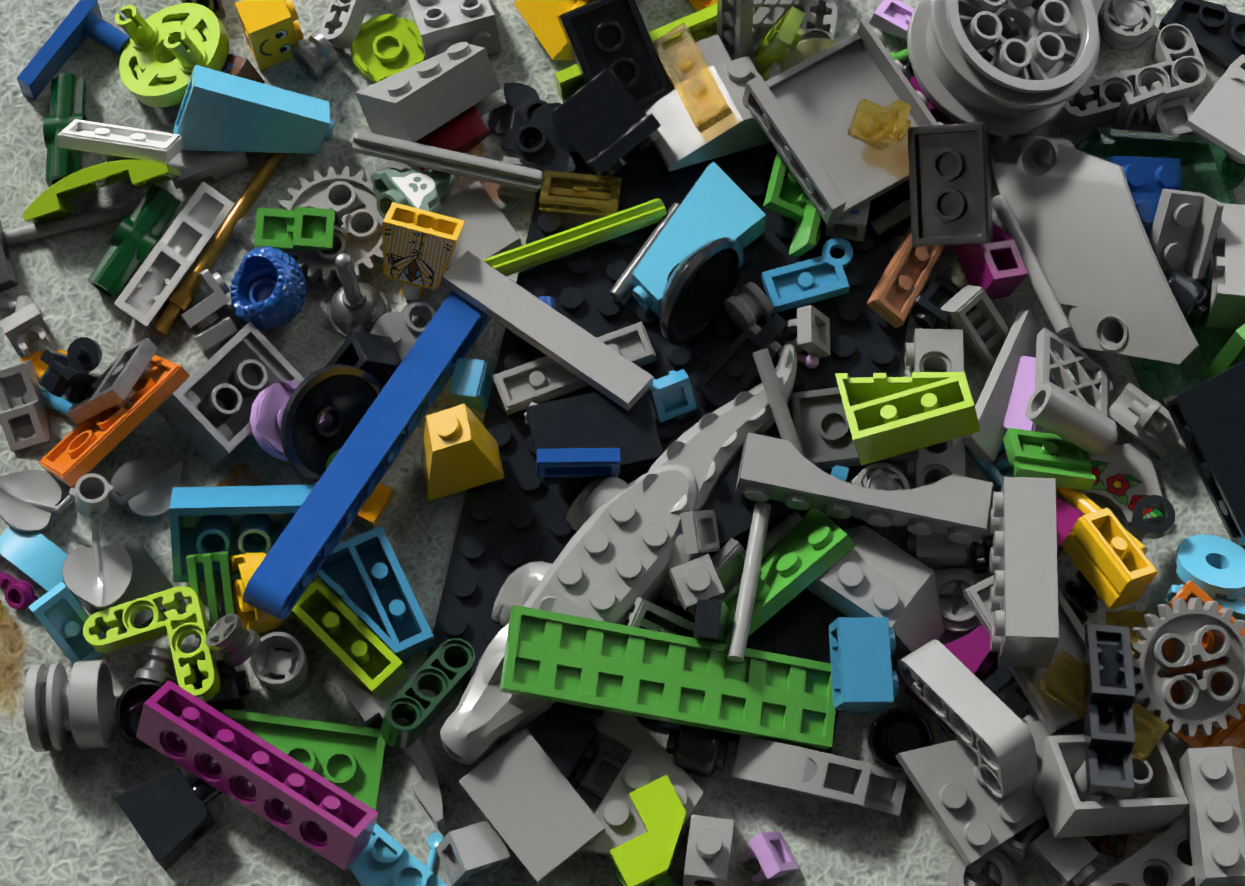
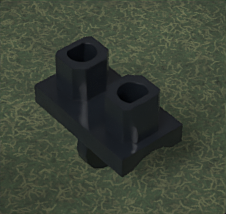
[38,337,102,402]

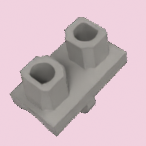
[1107,383,1181,460]

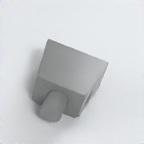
[683,815,735,886]

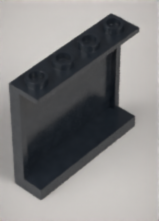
[1163,360,1245,545]

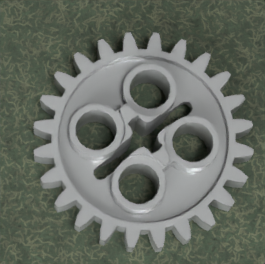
[279,166,384,287]
[1131,598,1245,736]

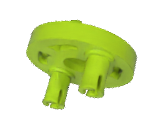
[115,3,229,107]

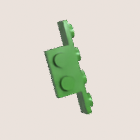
[763,151,821,258]

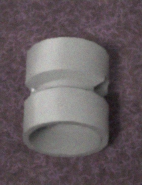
[250,632,312,699]

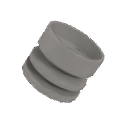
[23,659,115,752]

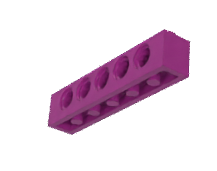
[136,680,379,871]

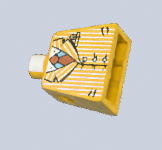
[382,202,465,300]

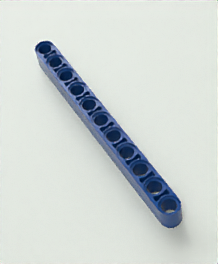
[243,291,492,620]

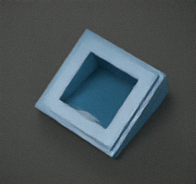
[449,358,494,412]

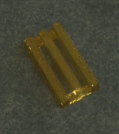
[539,170,621,216]

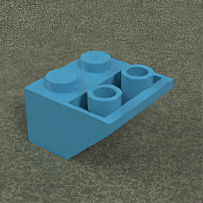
[829,617,899,716]

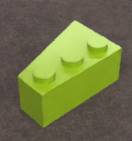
[835,372,981,465]

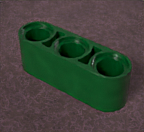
[381,638,475,748]

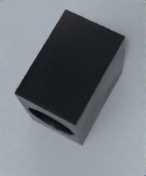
[693,599,730,644]

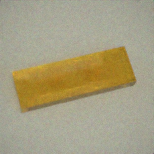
[652,23,734,133]
[1037,650,1169,762]

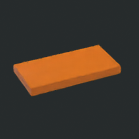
[39,355,190,488]

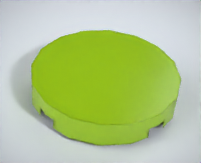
[350,14,425,83]

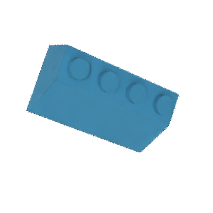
[169,484,338,582]

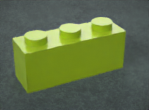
[291,578,408,701]

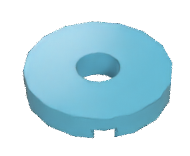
[1174,535,1245,599]

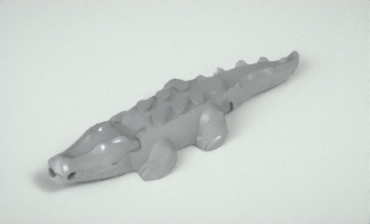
[440,344,797,765]

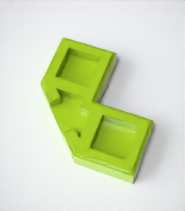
[610,775,687,886]

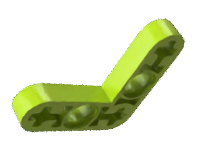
[83,586,220,702]

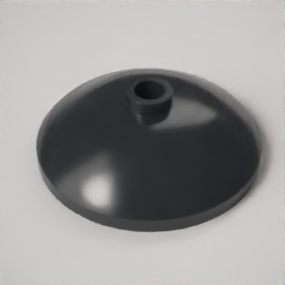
[659,237,744,346]
[281,364,383,482]

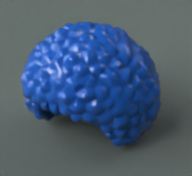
[230,246,307,331]

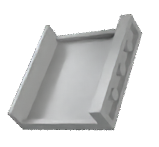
[743,18,944,225]

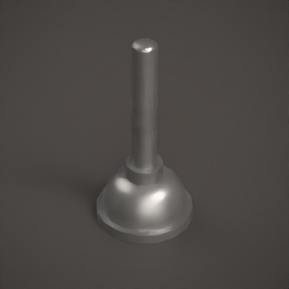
[326,253,389,338]

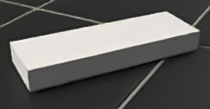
[58,119,183,164]

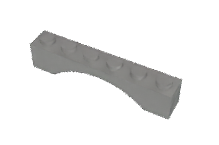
[735,432,993,544]

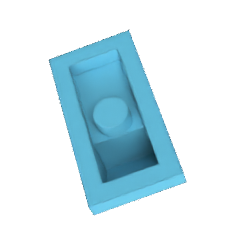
[29,582,106,664]

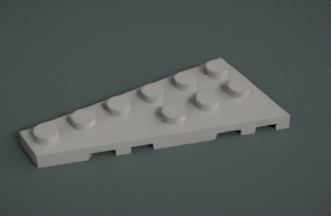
[895,699,1170,866]

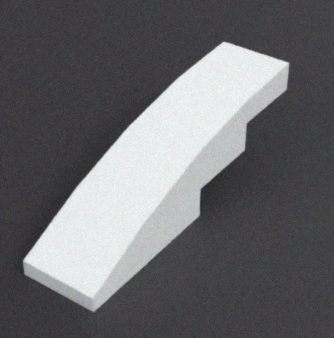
[114,182,235,327]

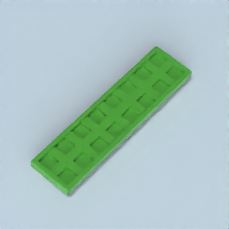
[499,605,836,750]

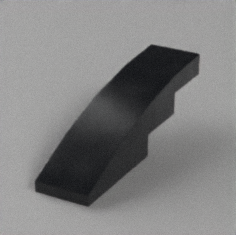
[1084,623,1136,798]

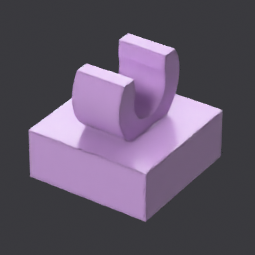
[741,831,799,882]

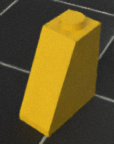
[421,403,505,501]

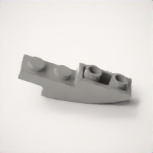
[730,735,908,816]

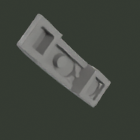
[342,684,446,832]

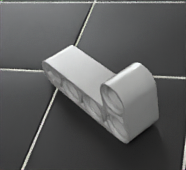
[1058,23,1207,134]
[898,639,1038,799]

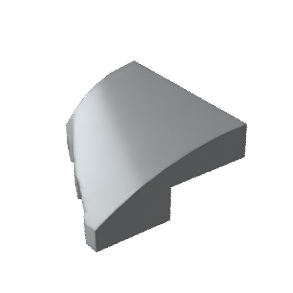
[154,129,250,189]

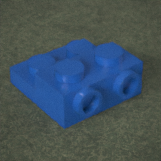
[1105,156,1182,239]

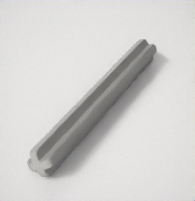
[352,130,543,192]

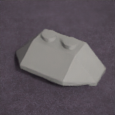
[806,525,944,656]

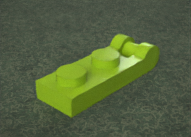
[752,6,806,81]

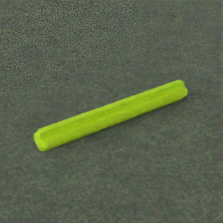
[482,198,667,276]

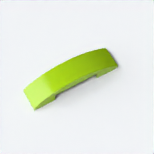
[23,159,181,224]

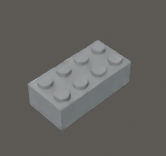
[989,477,1059,668]

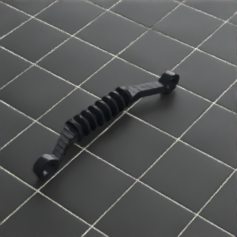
[937,495,1175,740]

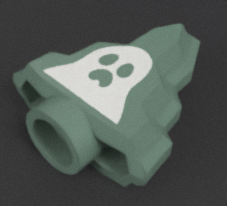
[371,168,456,219]

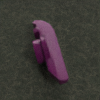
[0,571,39,610]

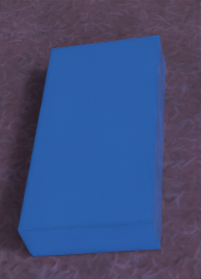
[536,448,620,478]

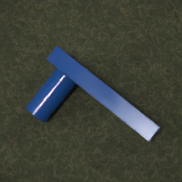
[17,0,130,101]

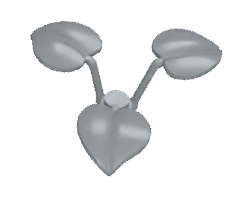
[0,456,183,609]

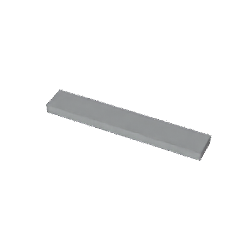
[442,250,653,411]

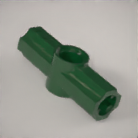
[43,73,87,187]
[88,184,181,300]

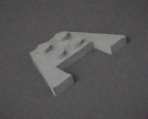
[578,711,704,858]

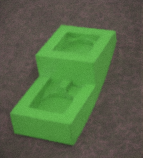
[254,207,336,251]

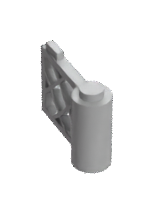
[1026,328,1118,456]

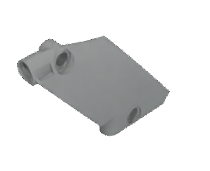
[990,134,1199,364]

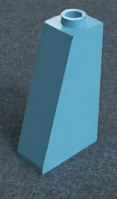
[173,65,335,154]
[632,162,766,317]

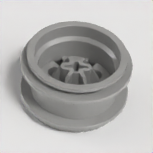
[907,0,1100,136]

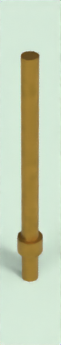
[152,153,287,338]

